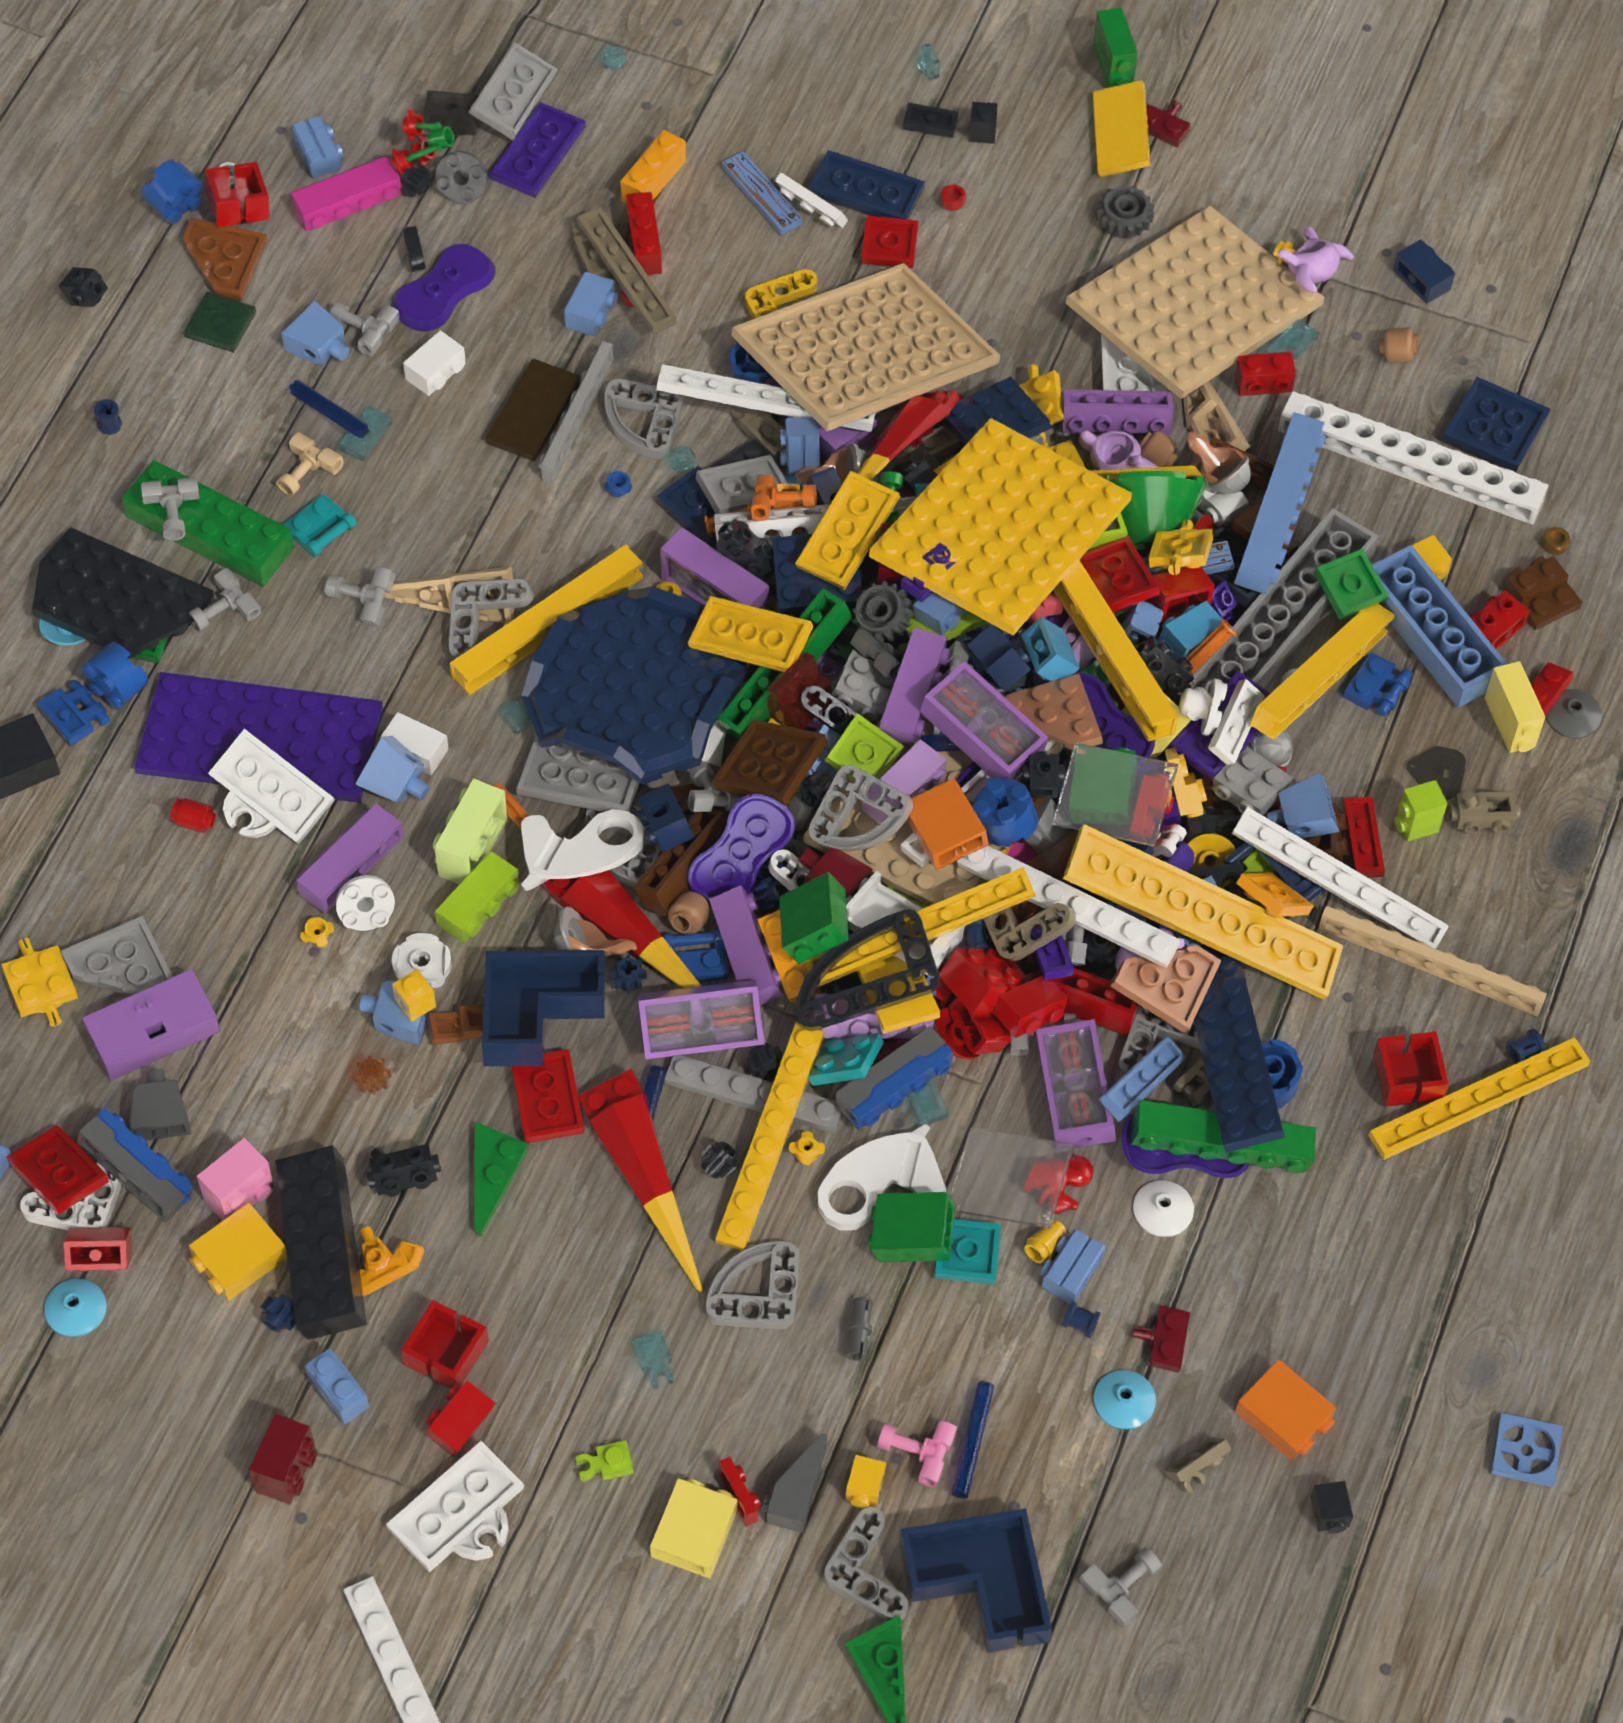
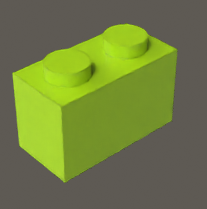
[1395,780,1448,842]

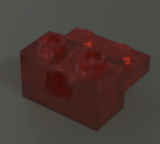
[766,652,832,730]

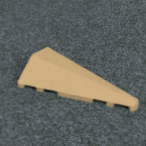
[1183,381,1250,471]
[384,566,514,625]

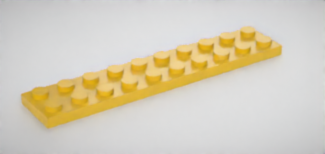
[1063,824,1344,999]

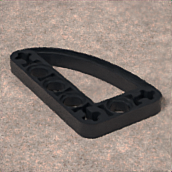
[796,909,940,1031]

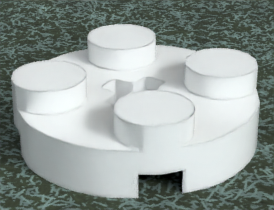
[392,933,452,988]

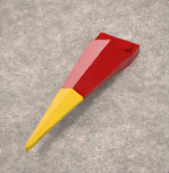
[857,390,959,480]
[541,870,701,989]
[578,1069,703,1293]

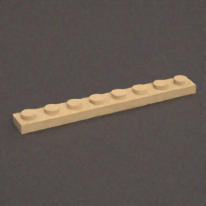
[1318,906,1547,1017]

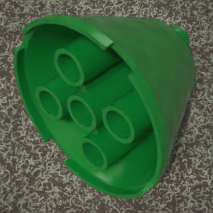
[1103,471,1206,556]

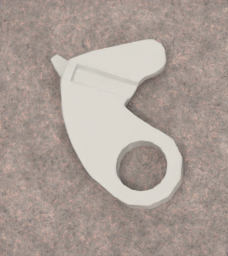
[521,809,644,891]
[818,1124,946,1230]

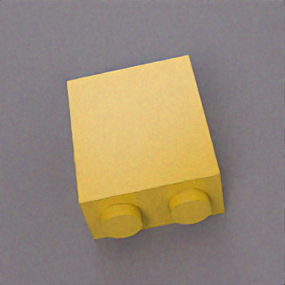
[189,1203,287,1301]

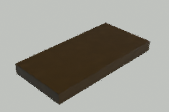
[485,358,581,462]

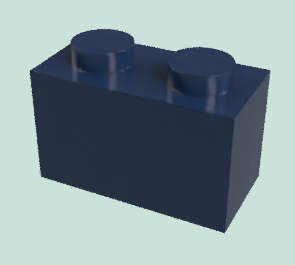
[1393,239,1455,304]

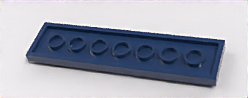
[1194,955,1285,1153]

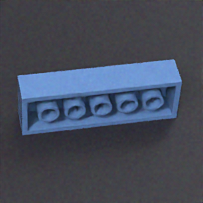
[1372,545,1507,708]

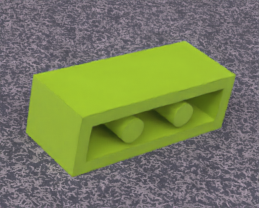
[435,851,520,944]

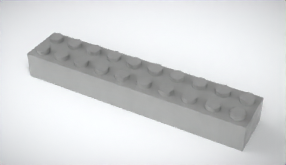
[1175,508,1379,706]

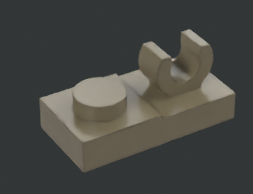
[1164,1437,1232,1494]

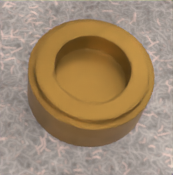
[1541,527,1571,555]

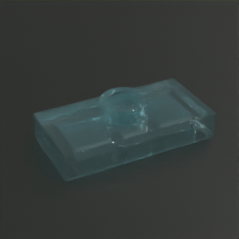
[1264,319,1319,361]

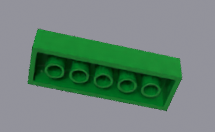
[122,459,294,587]

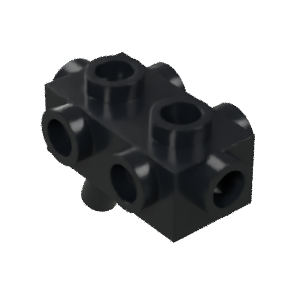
[716,519,775,579]
[1135,635,1194,697]
[1179,810,1245,848]
[366,1143,442,1197]

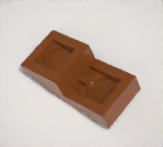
[426,1005,484,1045]

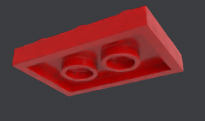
[1080,536,1160,612]
[511,1049,585,1143]
[7,1124,109,1215]

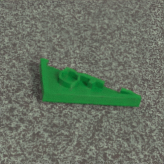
[474,1122,529,1237]
[844,1615,906,1723]

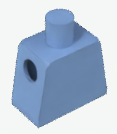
[281,301,350,365]
[356,736,430,802]
[1267,773,1339,838]
[359,981,432,1046]

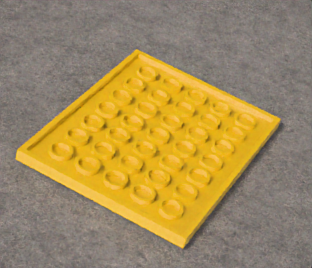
[869,418,1132,635]

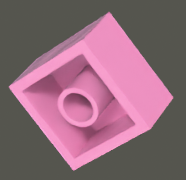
[197,1138,274,1221]

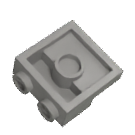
[830,650,897,724]
[1212,746,1293,816]

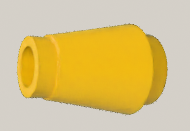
[1024,1220,1066,1264]

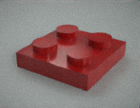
[861,216,919,269]

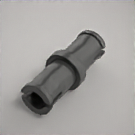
[846,1297,873,1361]

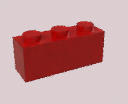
[626,192,662,275]
[1052,968,1139,1036]

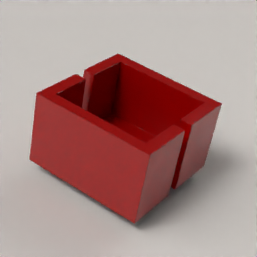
[205,162,269,227]
[1145,566,1215,640]
[939,948,1024,1015]
[1373,1031,1449,1107]
[401,1300,489,1389]

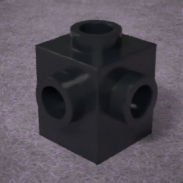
[58,267,108,307]
[1022,751,1065,798]
[1083,930,1120,977]

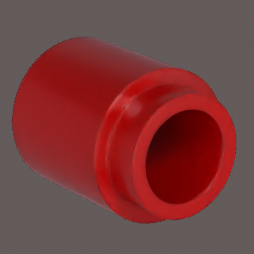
[170,798,216,833]

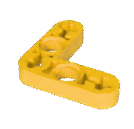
[745,269,818,319]

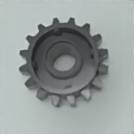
[1097,186,1154,238]
[852,581,914,644]

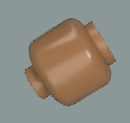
[1379,327,1419,363]
[1140,431,1179,467]
[668,891,711,934]

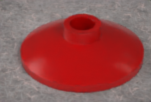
[934,1008,980,1060]

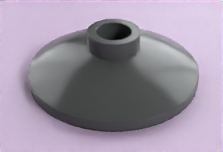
[1545,689,1602,739]

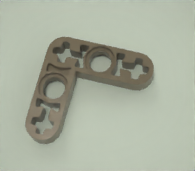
[983,903,1076,961]

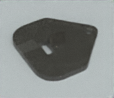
[1406,746,1466,799]

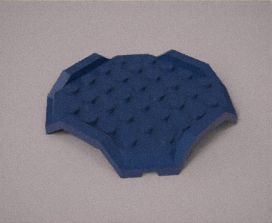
[522,586,750,785]

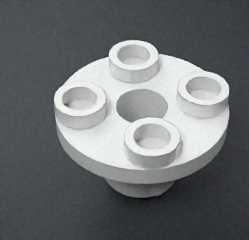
[1179,678,1227,736]
[335,875,395,931]

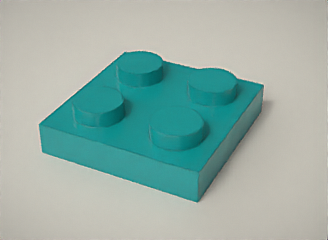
[808,1033,884,1086]
[934,1219,1001,1285]

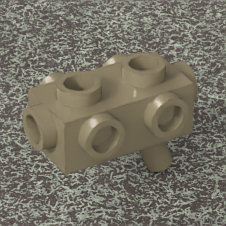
[1449,790,1521,834]

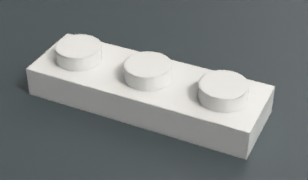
[775,173,848,229]
[1208,679,1265,765]

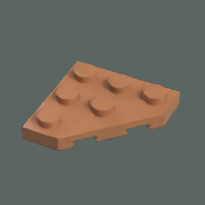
[1004,674,1103,751]
[1110,945,1221,1033]

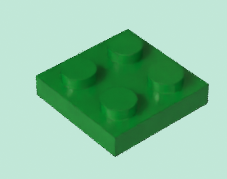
[1313,548,1389,620]

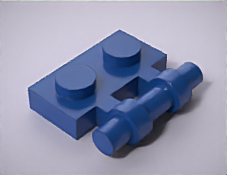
[1343,652,1413,716]
[37,680,110,746]

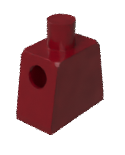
[798,848,873,899]

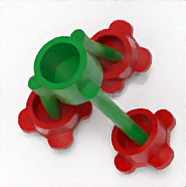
[391,109,455,174]

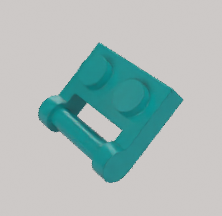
[283,494,357,558]

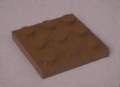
[711,719,828,805]

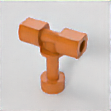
[751,475,817,521]

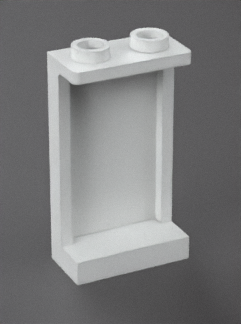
[846,871,965,977]

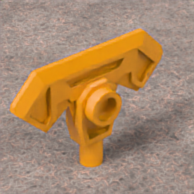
[360,1226,425,1297]

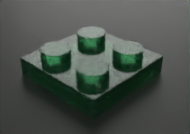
[184,291,256,353]

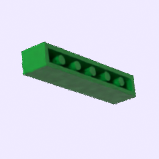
[717,588,853,741]
[1131,1100,1316,1173]

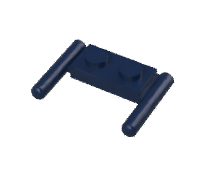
[1224,842,1325,919]

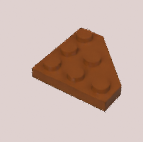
[182,218,267,302]

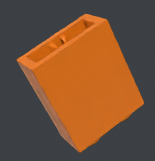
[902,778,989,870]
[1235,1359,1336,1461]

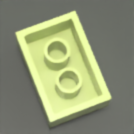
[433,778,508,885]

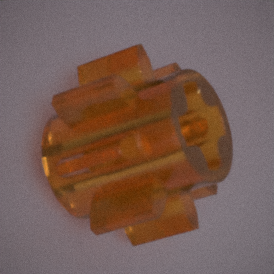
[353,1056,391,1095]

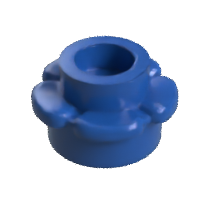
[605,471,632,497]

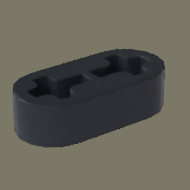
[403,226,425,272]

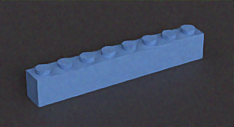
[1234,412,1326,594]

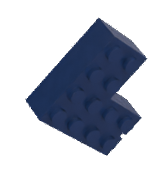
[482,950,605,1067]
[899,1508,1052,1653]

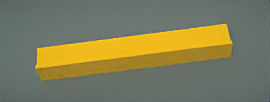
[450,544,643,696]
[1053,560,1179,742]
[1250,604,1395,740]

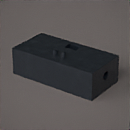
[0,713,60,800]

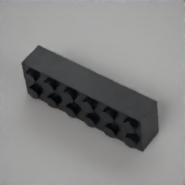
[275,1145,367,1340]

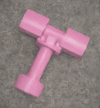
[877,1421,957,1488]

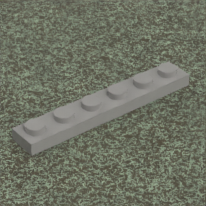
[539,341,613,483]
[665,1055,843,1134]

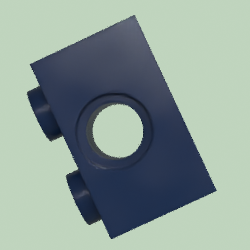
[637,783,695,852]

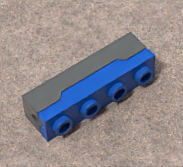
[836,1026,953,1130]
[77,1108,193,1223]

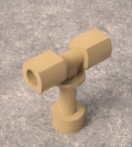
[276,432,344,497]

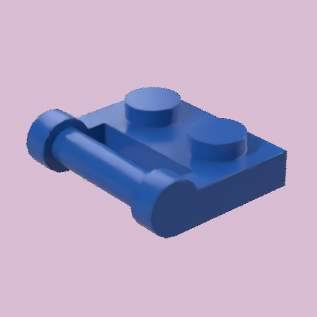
[664,928,728,984]

